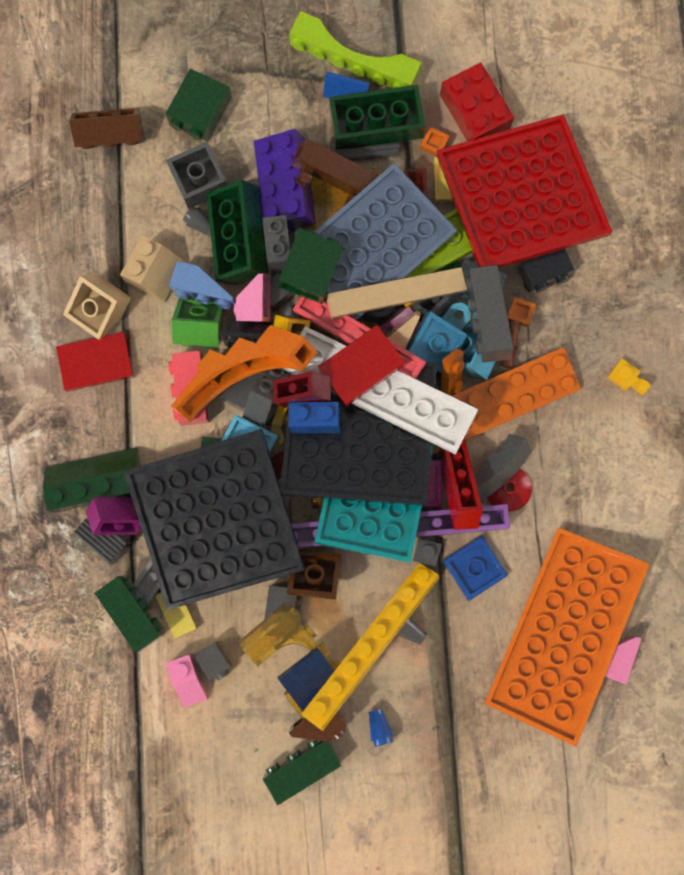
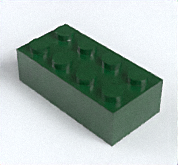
[329,85,425,149]
[206,179,269,286]

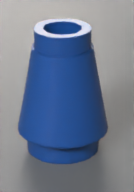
[368,709,394,747]

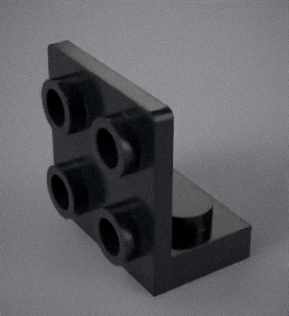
[221,318,273,350]

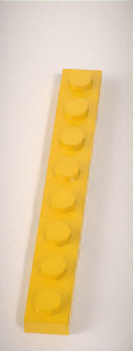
[302,563,439,731]

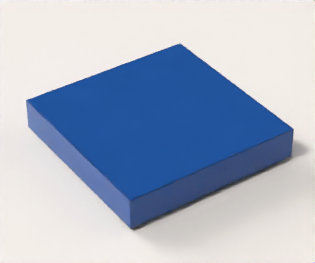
[442,536,508,601]

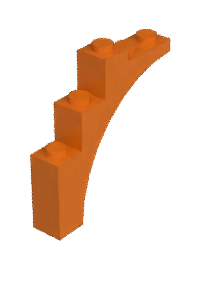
[171,325,318,422]

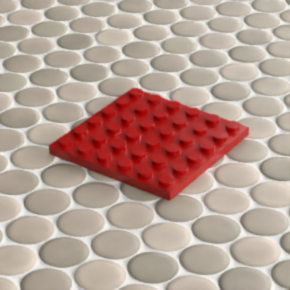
[436,114,613,269]

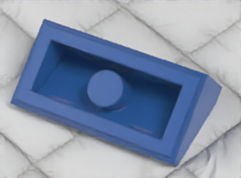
[323,72,370,99]

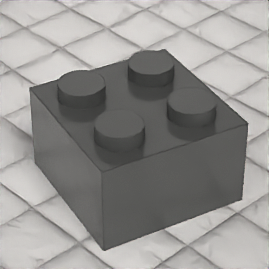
[166,142,227,209]

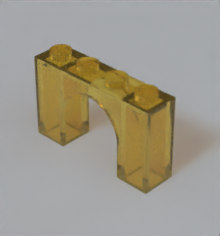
[239,603,341,719]

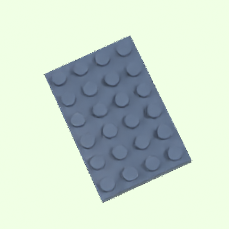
[315,163,457,320]

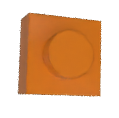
[420,127,450,157]
[507,297,536,327]

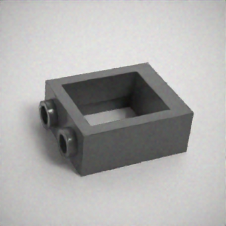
[263,215,290,278]
[242,368,291,429]

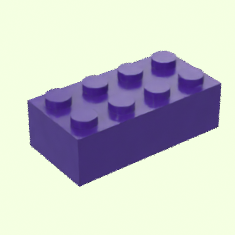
[254,129,316,231]

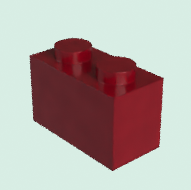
[273,371,331,408]

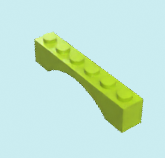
[289,11,422,88]

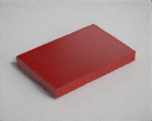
[318,325,406,407]
[56,332,134,392]

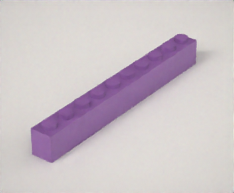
[292,504,510,548]

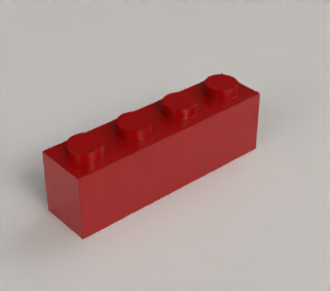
[438,438,483,530]

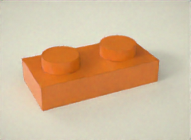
[441,348,465,396]

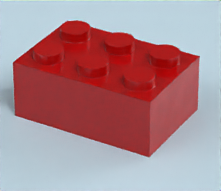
[439,62,514,141]

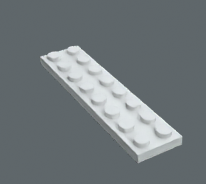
[283,326,478,454]

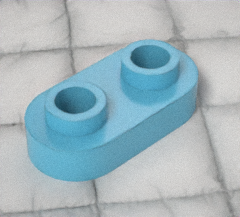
[442,303,471,331]

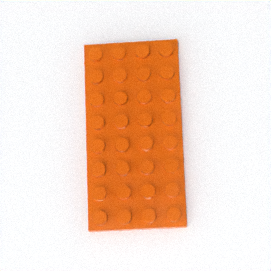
[484,527,650,747]

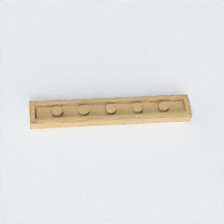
[326,267,467,319]

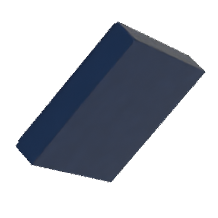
[277,647,335,711]

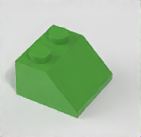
[171,298,224,348]

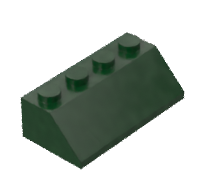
[43,448,141,513]

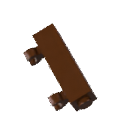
[291,138,379,206]

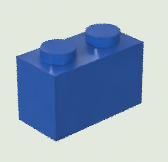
[288,402,341,434]

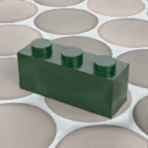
[94,576,164,654]
[263,740,341,806]

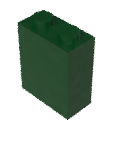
[165,68,232,142]
[277,228,344,304]

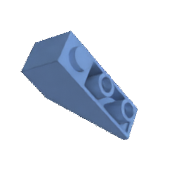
[169,261,236,309]

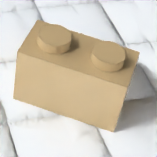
[120,235,186,302]
[63,273,131,340]

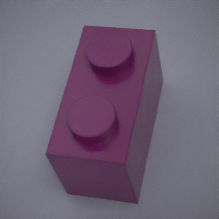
[86,497,141,535]

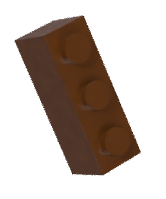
[69,108,144,149]

